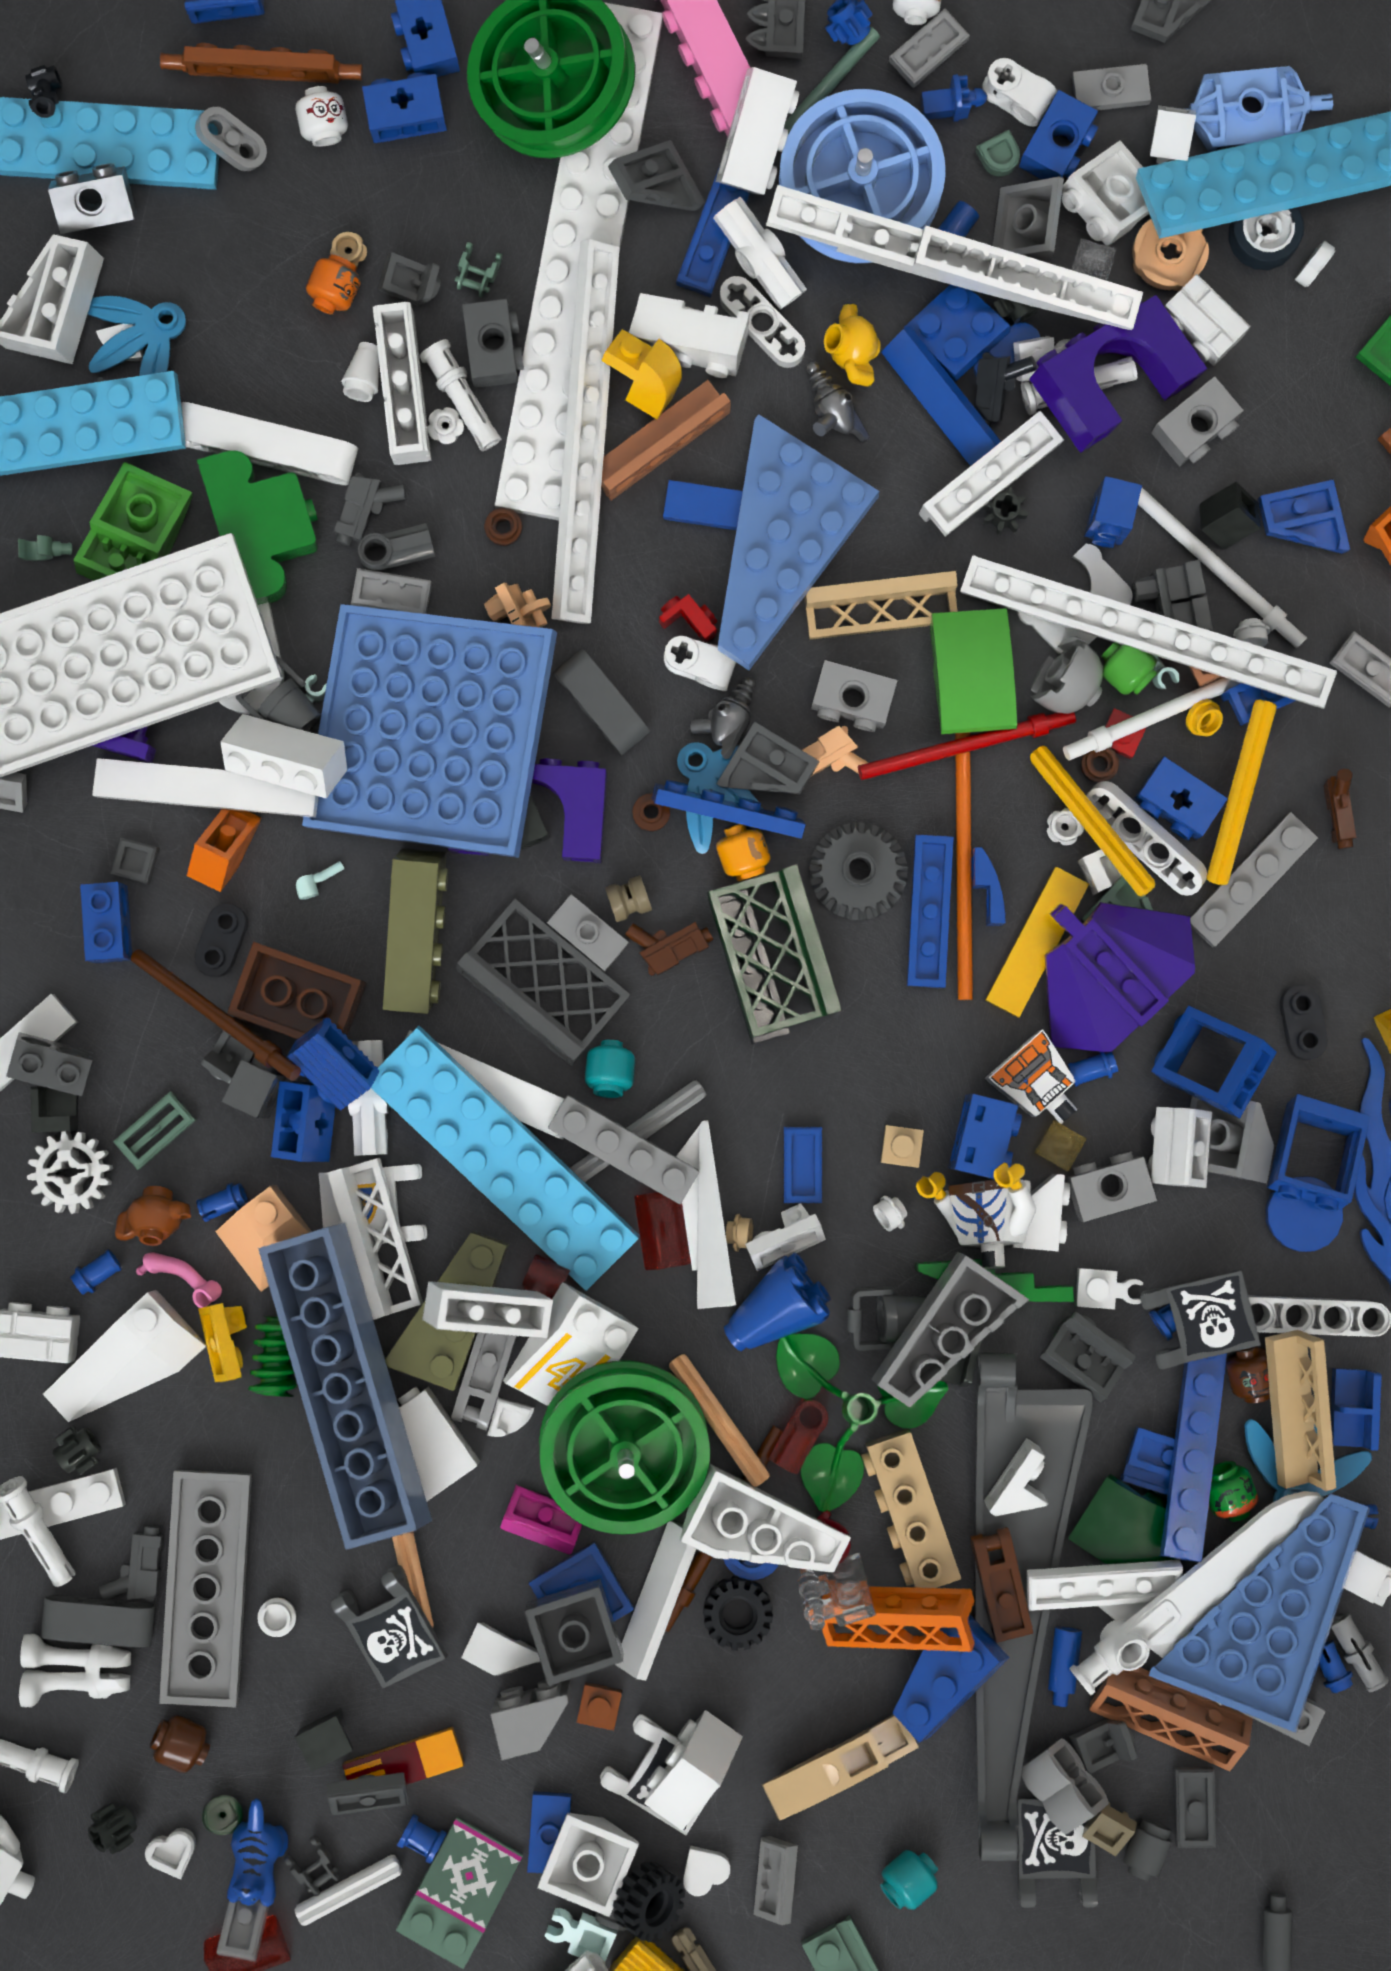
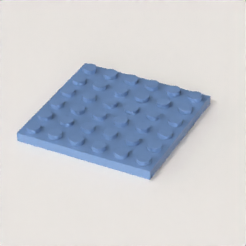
[302,604,557,858]

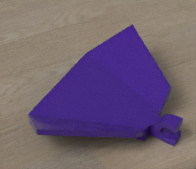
[1045,902,1195,1052]

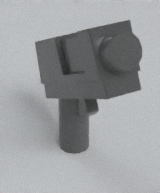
[334,473,406,546]
[99,1526,164,1602]

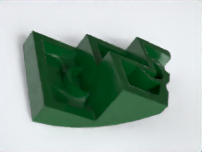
[1068,1474,1177,1564]

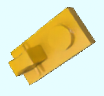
[198,1303,247,1383]

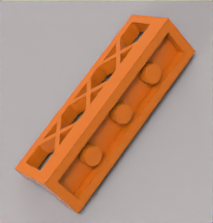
[816,1585,975,1652]

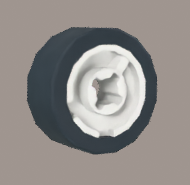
[1229,207,1304,270]

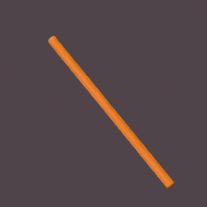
[955,732,973,1000]

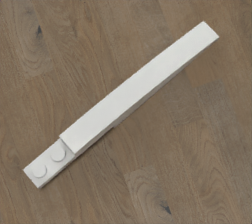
[766,185,1143,330]

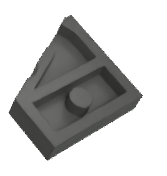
[716,721,820,794]

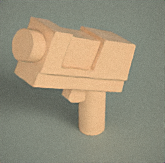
[802,726,869,777]

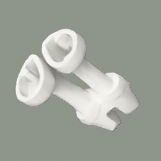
[19,1634,131,1707]

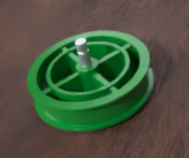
[467,0,636,158]
[539,1360,710,1534]

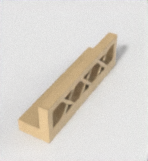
[804,571,958,640]
[1265,1330,1336,1491]

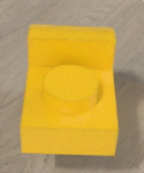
[602,329,682,420]

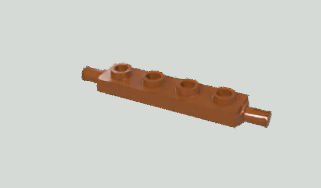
[160,43,363,83]

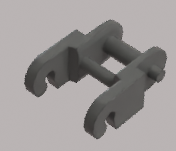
[284,1835,339,1896]

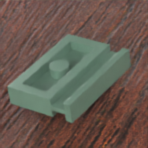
[801,1915,879,1971]

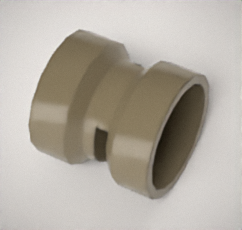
[605,875,652,922]

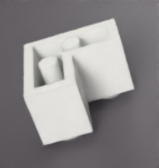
[644,1710,743,1830]

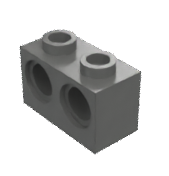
[6,1032,94,1097]

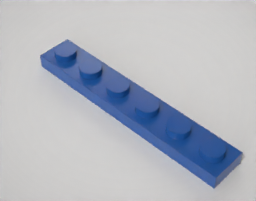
[1160,1353,1227,1562]

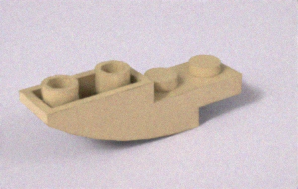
[761,1714,919,1820]

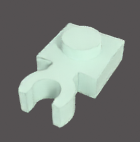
[545,1908,618,1961]

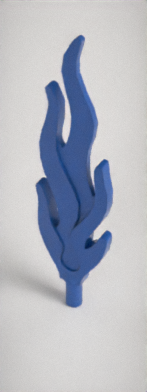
[1354,1038,1391,1289]

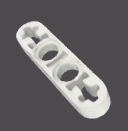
[1086,781,1207,896]

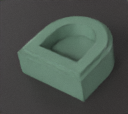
[975,129,1020,177]

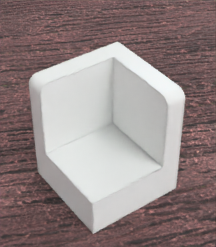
[1077,839,1125,895]

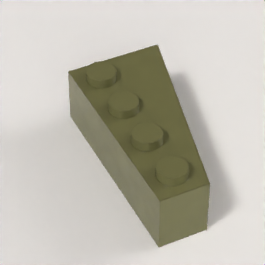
[383,849,448,1014]
[385,1231,510,1391]

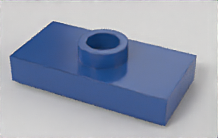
[527,1791,572,1873]

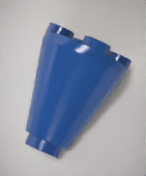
[724,1253,831,1351]

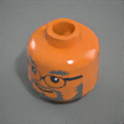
[306,254,361,315]

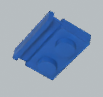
[1120,1426,1175,1495]

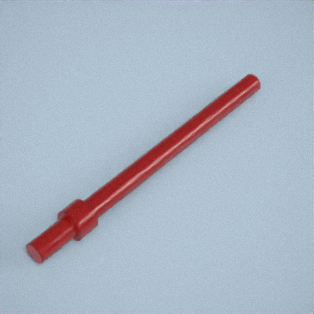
[858,712,1076,780]

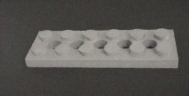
[159,1469,252,1708]

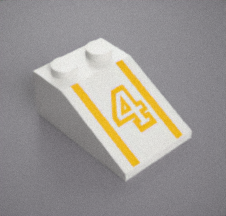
[503,1282,639,1406]

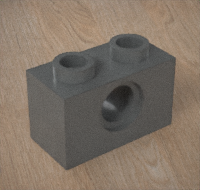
[462,299,524,388]
[222,1057,287,1118]

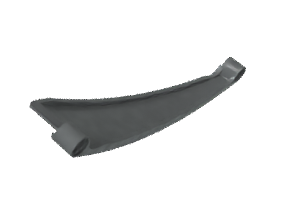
[974,1353,1092,1861]

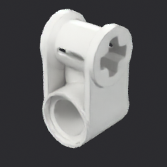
[982,58,1057,127]
[664,636,736,691]

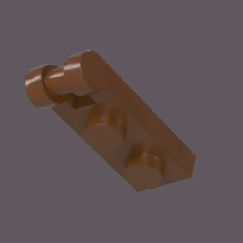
[970,1527,1034,1643]

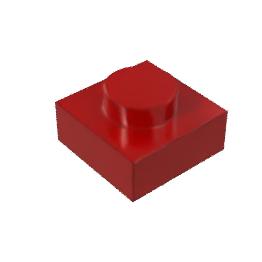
[1105,708,1147,760]

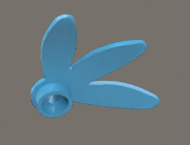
[88,296,186,376]
[677,742,763,854]
[1245,1419,1372,1502]

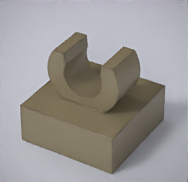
[1082,1802,1137,1856]

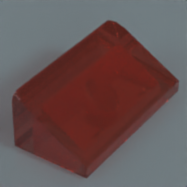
[634,1192,691,1270]
[204,1915,291,1971]

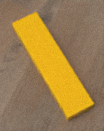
[985,867,1089,1018]

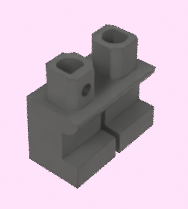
[1132,560,1213,631]

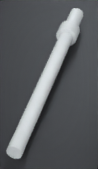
[1138,488,1307,649]
[1063,677,1241,761]

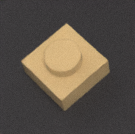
[880,1125,924,1168]

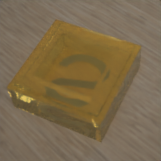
[1034,1120,1087,1172]

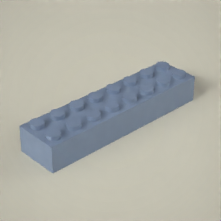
[258,1223,432,1550]

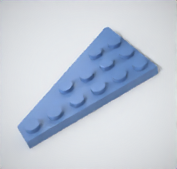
[718,414,879,670]
[1149,1494,1370,1733]

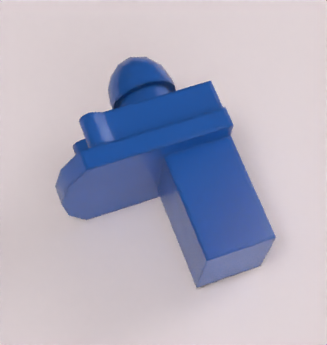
[920,74,987,122]

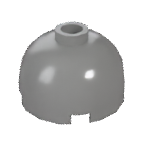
[1031,636,1103,714]

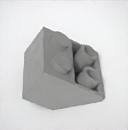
[491,1679,572,1760]

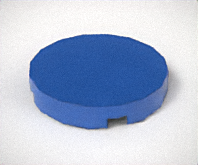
[1265,1176,1343,1252]

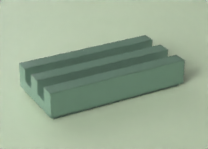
[113,1091,197,1170]

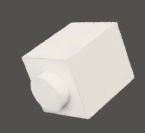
[1150,105,1196,164]

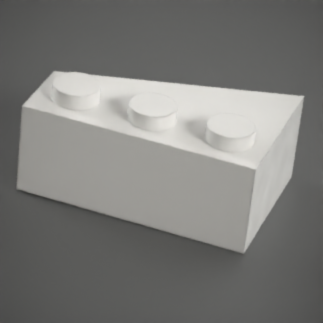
[0,234,104,364]
[629,293,750,378]

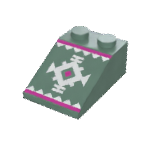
[396,1816,523,1969]

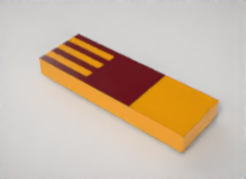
[342,1727,465,1785]

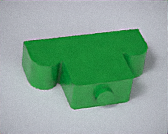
[197,450,318,605]

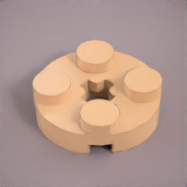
[1132,219,1209,291]

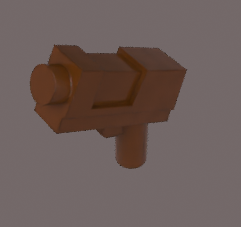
[1324,768,1357,849]
[625,922,714,976]

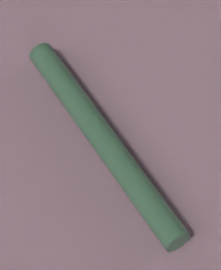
[784,27,880,134]

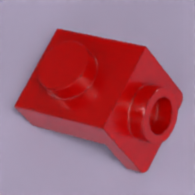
[659,594,718,643]

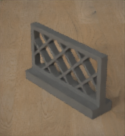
[456,899,631,1067]

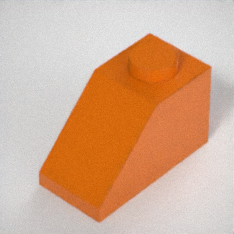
[187,809,261,892]

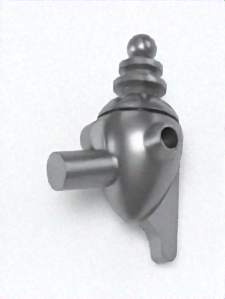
[807,362,869,443]
[690,677,755,759]

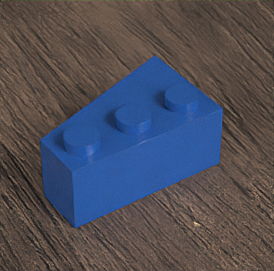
[893,1614,1010,1742]

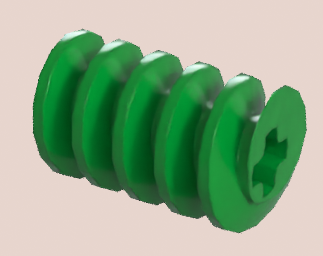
[248,1315,298,1397]

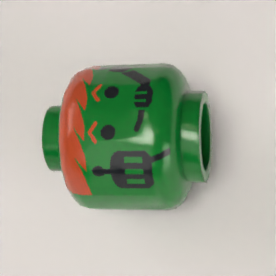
[1209,1461,1259,1522]

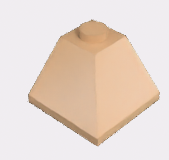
[215,1185,312,1292]

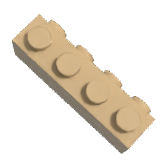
[861,1429,961,1588]

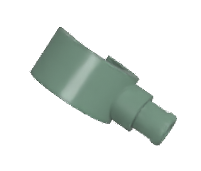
[18,535,73,561]

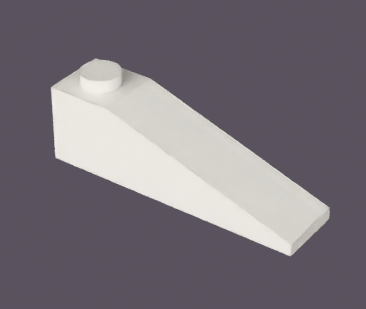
[43,1290,206,1422]
[680,1463,851,1573]

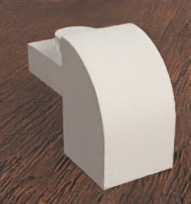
[1344,1550,1391,1607]

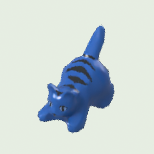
[227,1798,288,1907]

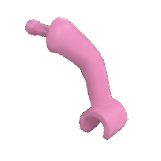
[136,1252,222,1308]

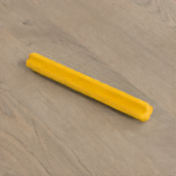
[1207,699,1277,885]
[1030,746,1155,896]

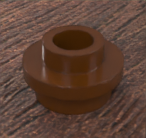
[484,508,522,546]
[1081,747,1119,783]
[632,793,670,831]

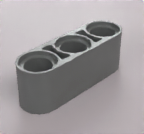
[553,649,651,756]
[41,1595,155,1647]

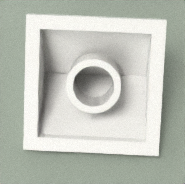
[537,1813,639,1917]

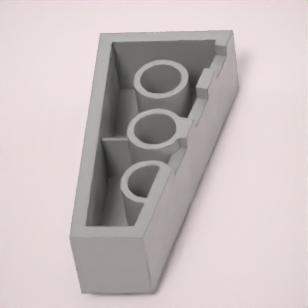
[871,1252,1029,1407]

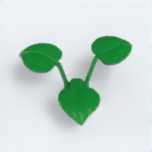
[776,1334,948,1512]

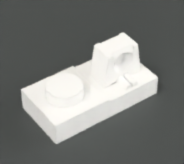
[745,1203,826,1271]

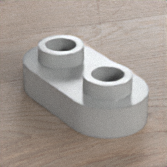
[195,106,267,171]

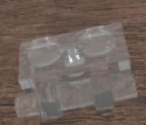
[797,1552,876,1631]

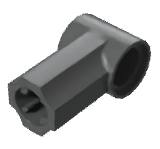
[358,523,435,573]

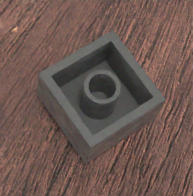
[525,1579,624,1686]

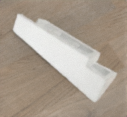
[676,1120,736,1309]

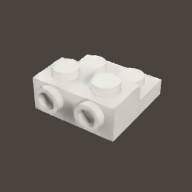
[1062,141,1149,247]

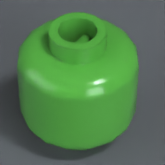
[1101,642,1158,695]

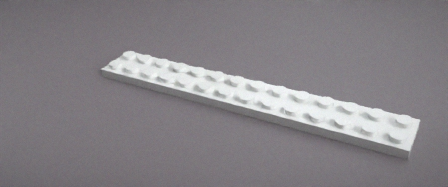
[495,2,663,520]

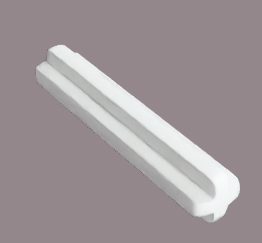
[294,1855,402,1926]

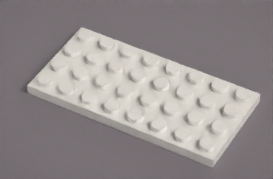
[0,533,283,777]

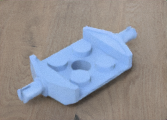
[1184,66,1333,153]

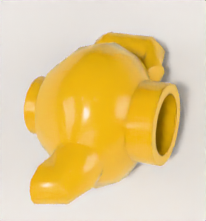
[824,304,881,387]

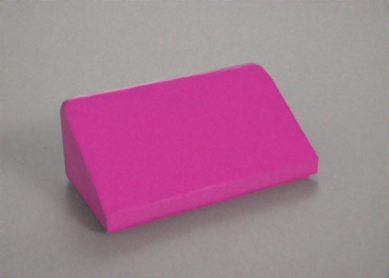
[500,1485,583,1555]

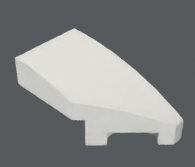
[461,1623,541,1676]

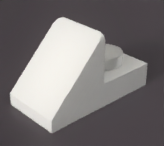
[984,1438,1049,1516]

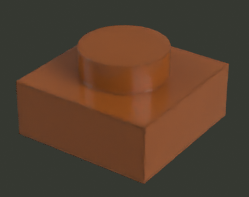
[577,1682,622,1731]

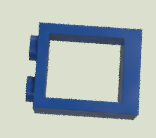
[1151,1005,1277,1119]
[1267,1094,1370,1212]

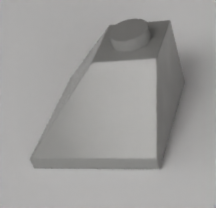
[1190,1096,1274,1184]

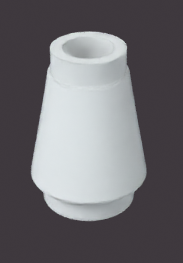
[341,342,379,402]

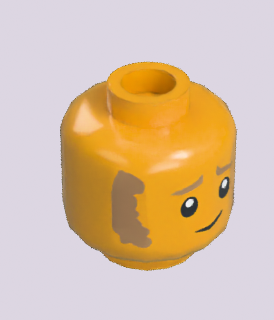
[716,824,771,881]

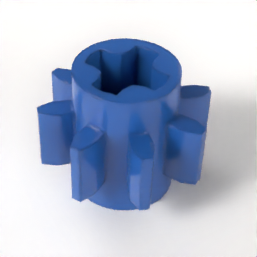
[825,0,873,45]

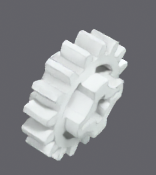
[27,1131,113,1214]

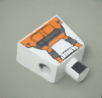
[985,1029,1077,1124]

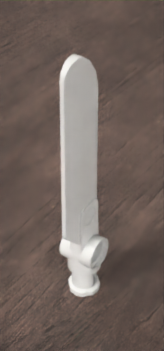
[1069,1491,1325,1695]

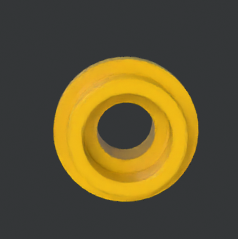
[1186,699,1223,736]

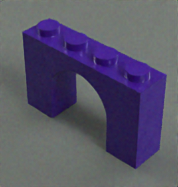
[1029,295,1207,453]
[448,758,607,863]

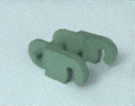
[455,242,503,298]

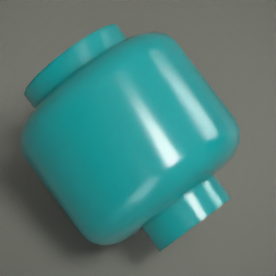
[584,1040,635,1098]
[880,1850,938,1910]

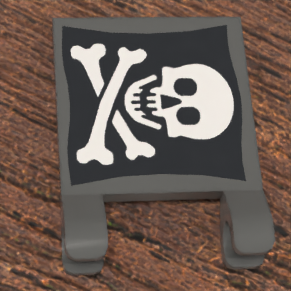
[1140,1270,1261,1369]
[331,1565,448,1688]
[1017,1798,1098,1908]

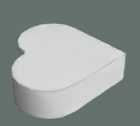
[1294,240,1335,287]
[145,1828,196,1880]
[683,1845,730,1896]

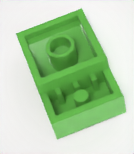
[73,462,193,581]
[930,608,1017,734]

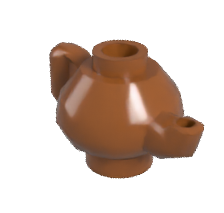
[115,1186,191,1246]

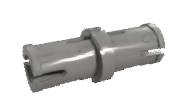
[1331,1612,1389,1692]

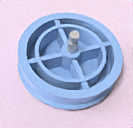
[779,89,945,263]

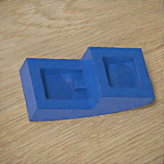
[971,847,1006,926]

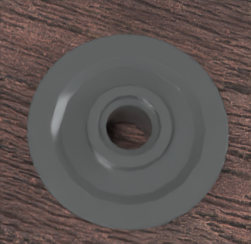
[809,822,908,920]

